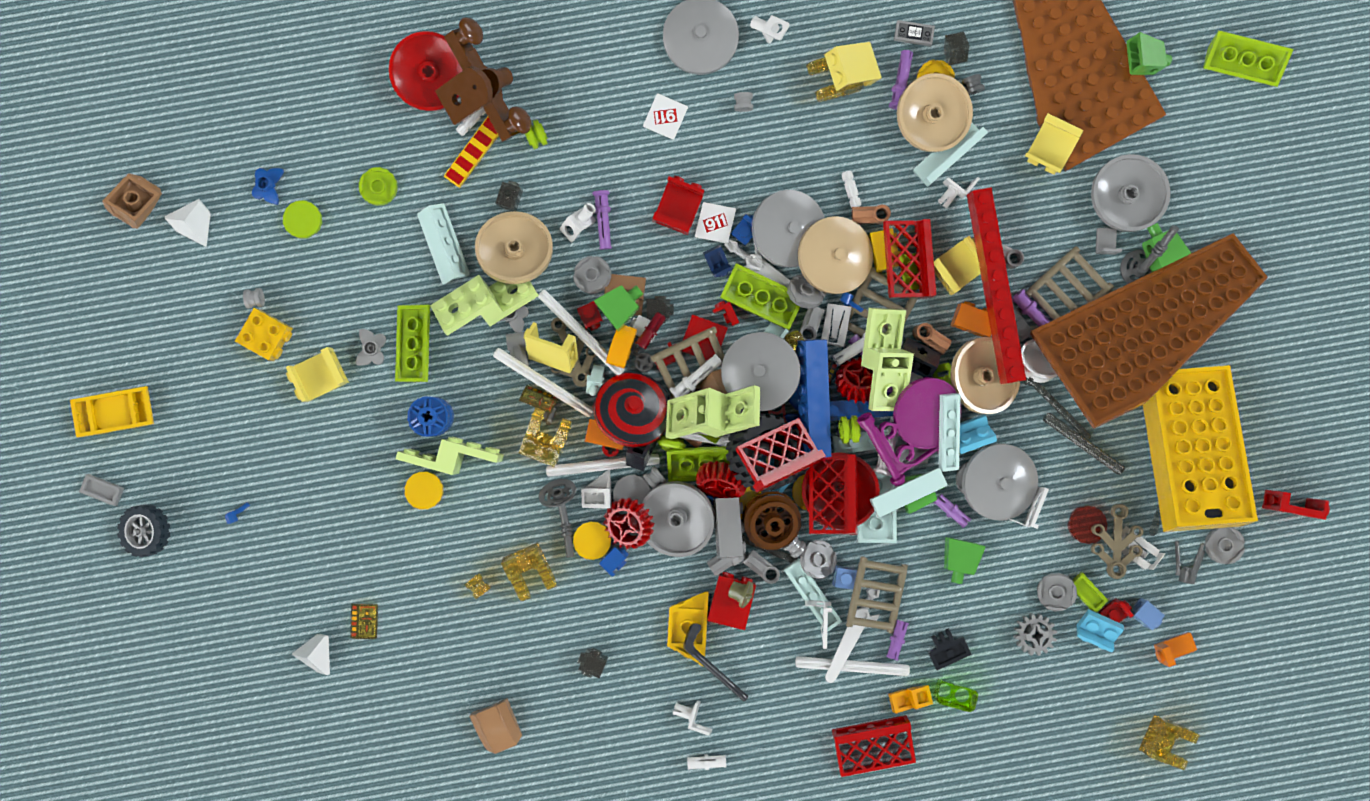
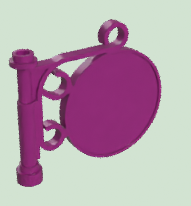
[857,377,961,486]

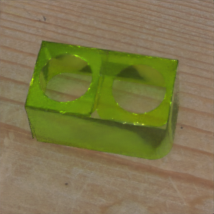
[933,679,978,712]

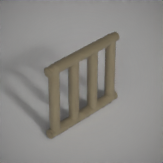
[1025,246,1114,320]
[839,267,920,337]
[650,327,725,400]
[846,556,908,634]

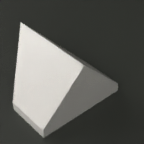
[165,199,210,247]
[581,470,612,508]
[292,634,330,675]

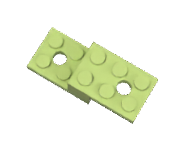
[430,275,539,336]
[861,308,914,411]
[666,385,760,439]
[395,436,504,475]

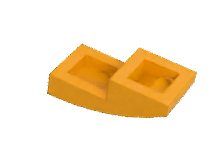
[606,325,637,368]
[888,685,933,714]

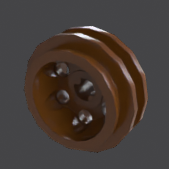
[742,491,801,550]

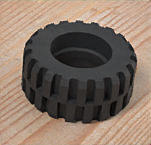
[726,414,802,492]

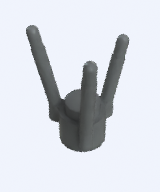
[1175,541,1205,584]

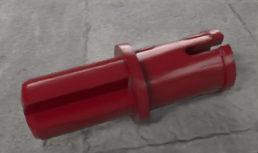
[635,312,666,350]

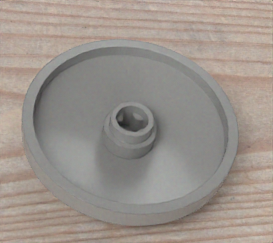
[663,0,739,75]
[1091,154,1170,232]
[752,190,825,268]
[721,332,800,411]
[962,443,1038,521]
[642,481,715,557]

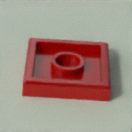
[680,314,728,361]

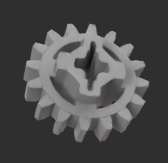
[1013,613,1057,656]

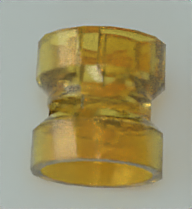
[464,573,491,599]

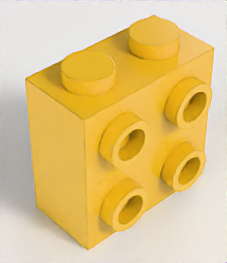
[235,308,293,361]

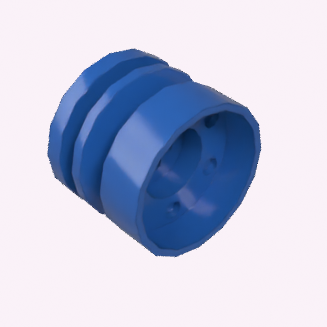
[407,396,454,437]

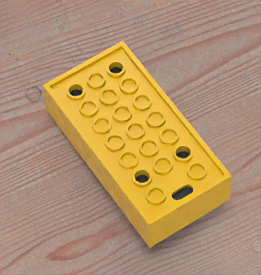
[1143,365,1258,532]

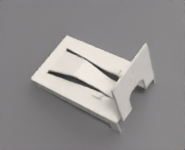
[821,303,852,348]
[1009,487,1049,529]
[1121,526,1165,570]
[805,600,832,649]

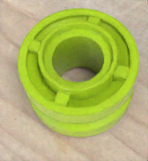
[525,119,548,150]
[839,415,861,444]

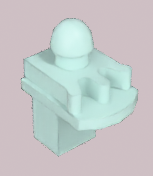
[585,365,605,396]

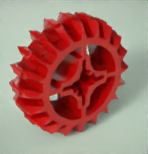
[835,357,873,404]
[696,461,747,498]
[603,497,655,549]

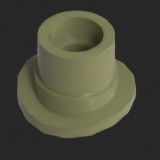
[728,581,753,608]

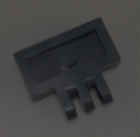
[928,628,972,671]

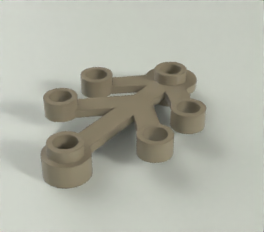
[550,317,596,387]
[1090,504,1143,579]

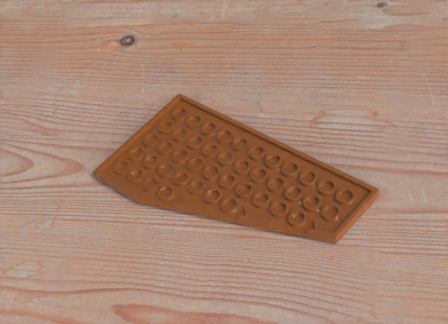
[1013,0,1167,172]
[1030,233,1268,429]

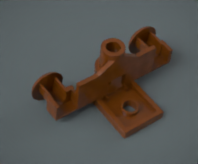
[435,17,532,142]

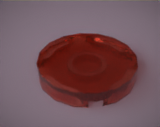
[1067,505,1108,544]

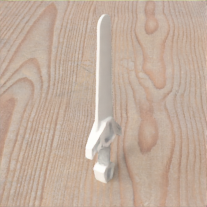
[724,239,791,287]
[825,588,880,683]

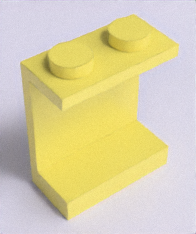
[824,42,882,91]
[1025,114,1083,175]
[934,236,980,295]
[524,322,578,373]
[286,347,349,402]

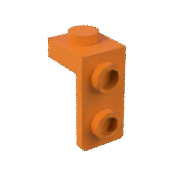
[1154,632,1197,667]

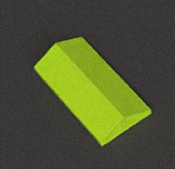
[1203,30,1294,87]
[720,263,800,330]
[395,305,430,382]
[667,446,730,482]

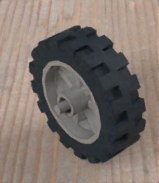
[117,505,171,557]

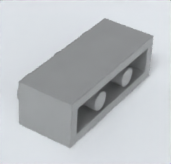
[713,498,746,559]

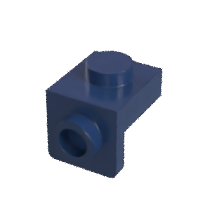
[703,245,732,278]

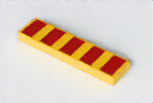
[444,116,499,189]

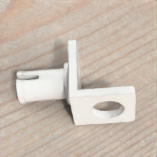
[750,15,790,44]
[938,177,980,208]
[560,203,596,242]
[673,701,712,735]

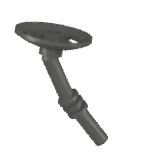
[1120,225,1179,284]
[538,479,576,558]

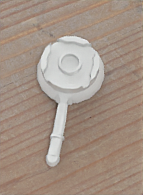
[1021,339,1058,383]

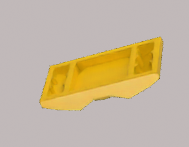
[70,386,154,438]

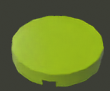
[358,167,398,206]
[283,200,322,239]

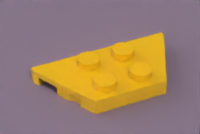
[667,591,709,666]

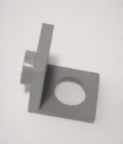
[1095,228,1122,255]

